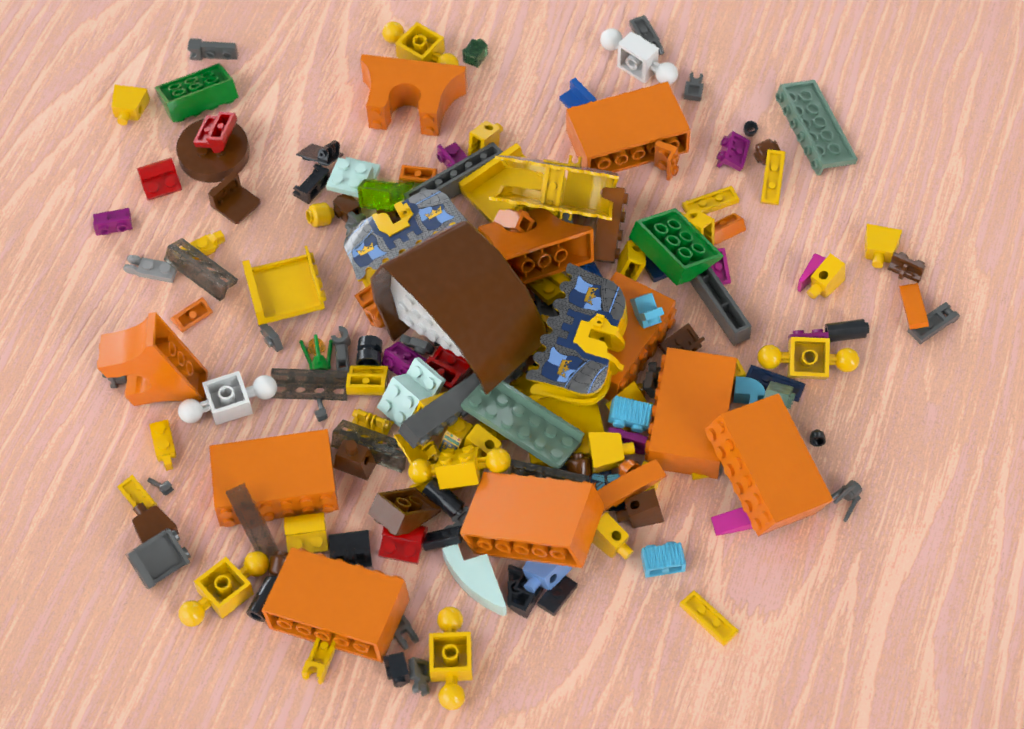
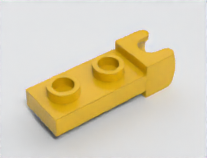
[302,636,336,684]

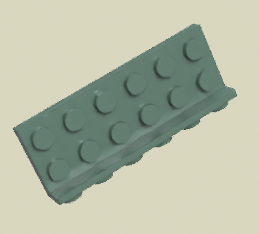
[776,80,858,176]
[461,381,585,471]

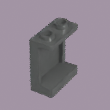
[125,528,191,589]

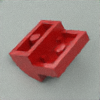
[193,111,237,153]
[136,157,182,201]
[425,345,471,390]
[378,525,428,565]

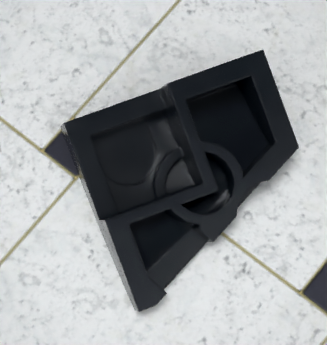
[507,564,544,618]

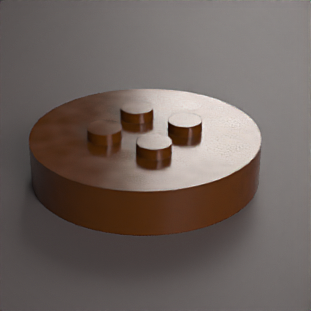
[176,119,250,183]

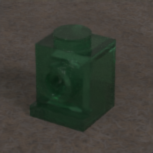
[462,39,488,68]

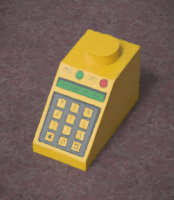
[438,417,473,452]

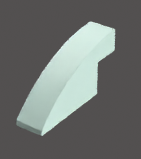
[442,544,507,616]

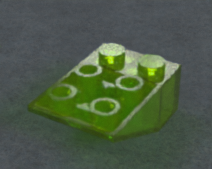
[357,178,414,212]

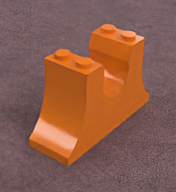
[360,54,467,136]
[478,208,594,284]
[97,312,208,406]

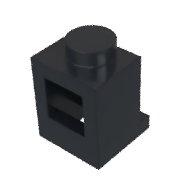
[383,652,410,687]

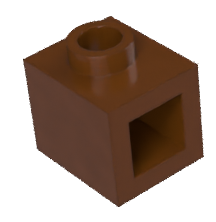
[333,194,362,223]

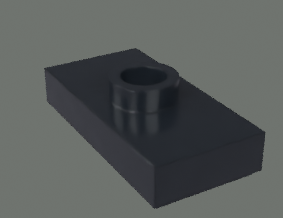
[422,525,463,551]
[537,576,578,616]

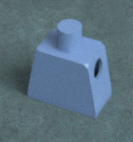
[523,561,572,593]

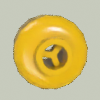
[306,202,334,228]

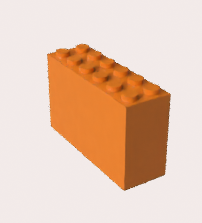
[566,82,691,172]
[600,272,677,401]
[645,347,737,479]
[705,393,833,536]
[209,429,339,527]
[460,472,605,568]
[262,547,410,663]

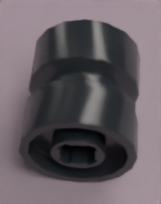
[356,335,383,366]

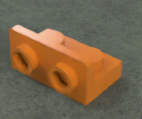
[654,140,680,181]

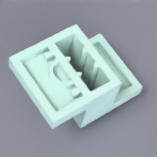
[326,157,381,198]
[377,357,446,427]

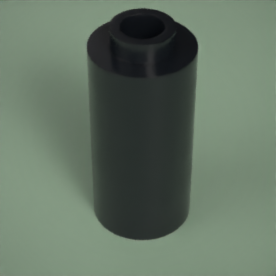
[825,319,869,342]
[422,477,465,518]
[246,576,277,622]

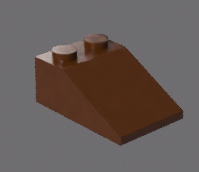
[368,487,442,536]

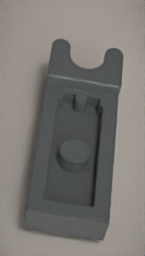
[187,38,238,60]

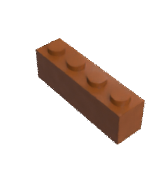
[594,187,629,264]

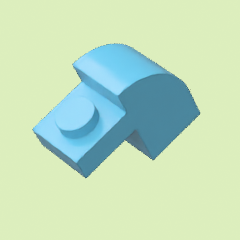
[630,293,664,328]
[733,376,765,404]

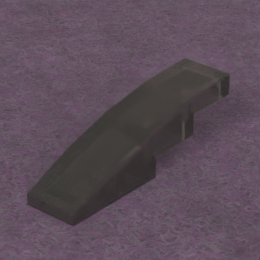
[226,483,279,559]

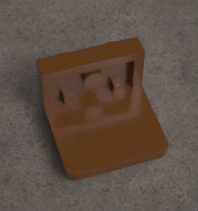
[208,171,261,224]

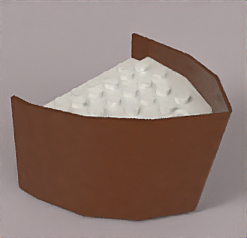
[370,221,548,394]

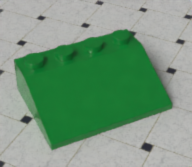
[154,63,239,123]
[629,208,724,286]

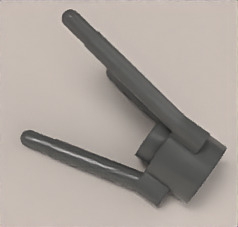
[831,480,862,522]

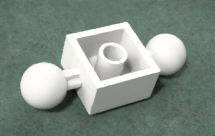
[600,28,678,85]
[178,371,277,425]

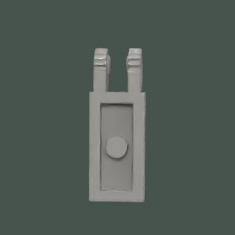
[123,255,178,283]

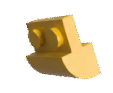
[526,272,571,306]
[346,365,388,396]
[284,512,329,553]

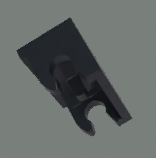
[292,164,330,204]

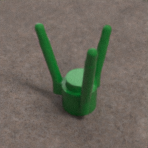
[299,334,333,375]

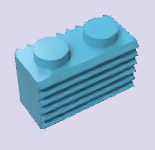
[608,395,653,433]
[641,541,686,578]

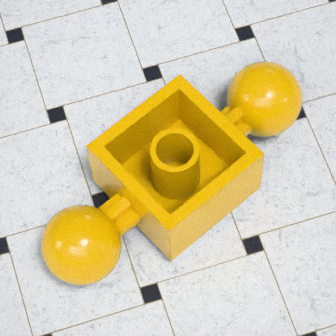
[382,21,459,65]
[757,337,860,380]
[408,446,511,489]
[178,551,269,627]
[429,606,473,710]

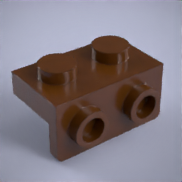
[658,323,705,354]

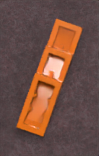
[597,459,667,512]

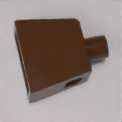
[334,439,376,481]
[615,488,664,528]
[132,503,179,544]

